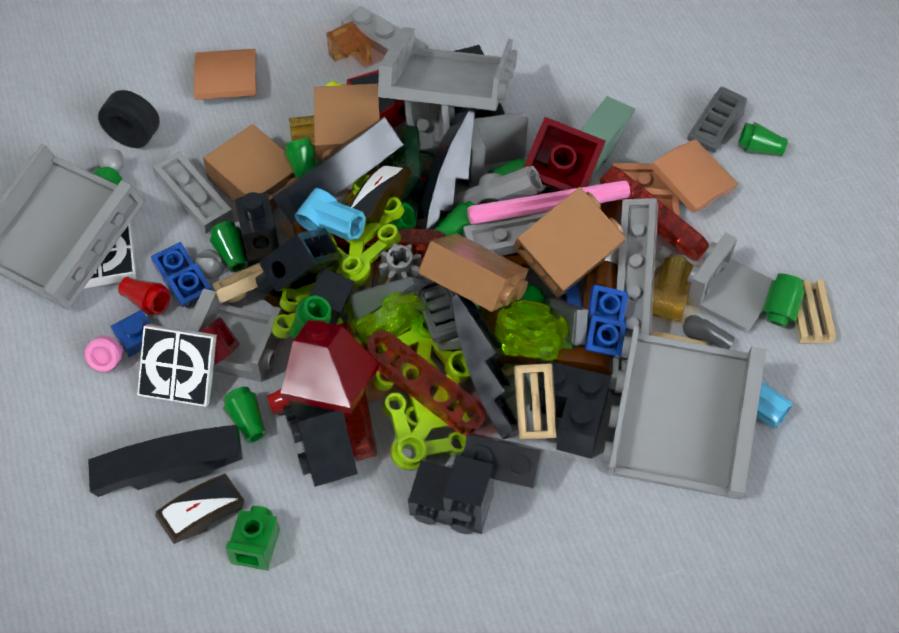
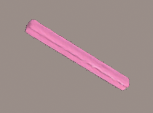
[467,180,630,224]

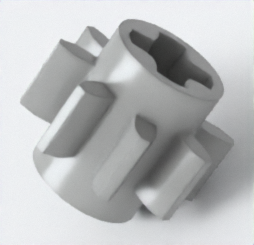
[379,243,422,283]

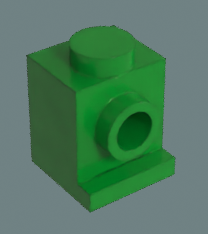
[226,506,280,571]

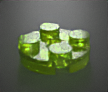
[355,291,425,348]
[495,300,568,361]

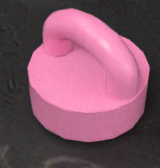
[85,335,124,372]

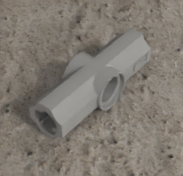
[445,165,543,217]

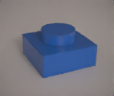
[111,310,152,357]

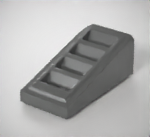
[687,87,747,153]
[414,275,458,343]
[349,276,427,322]

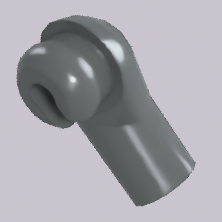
[683,315,735,349]

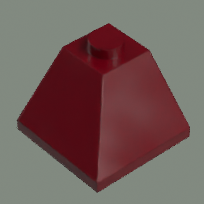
[523,117,606,191]
[281,320,379,414]

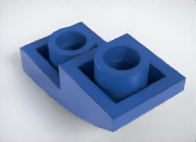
[151,242,212,307]
[585,285,628,358]

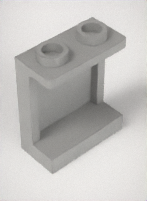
[184,289,288,382]

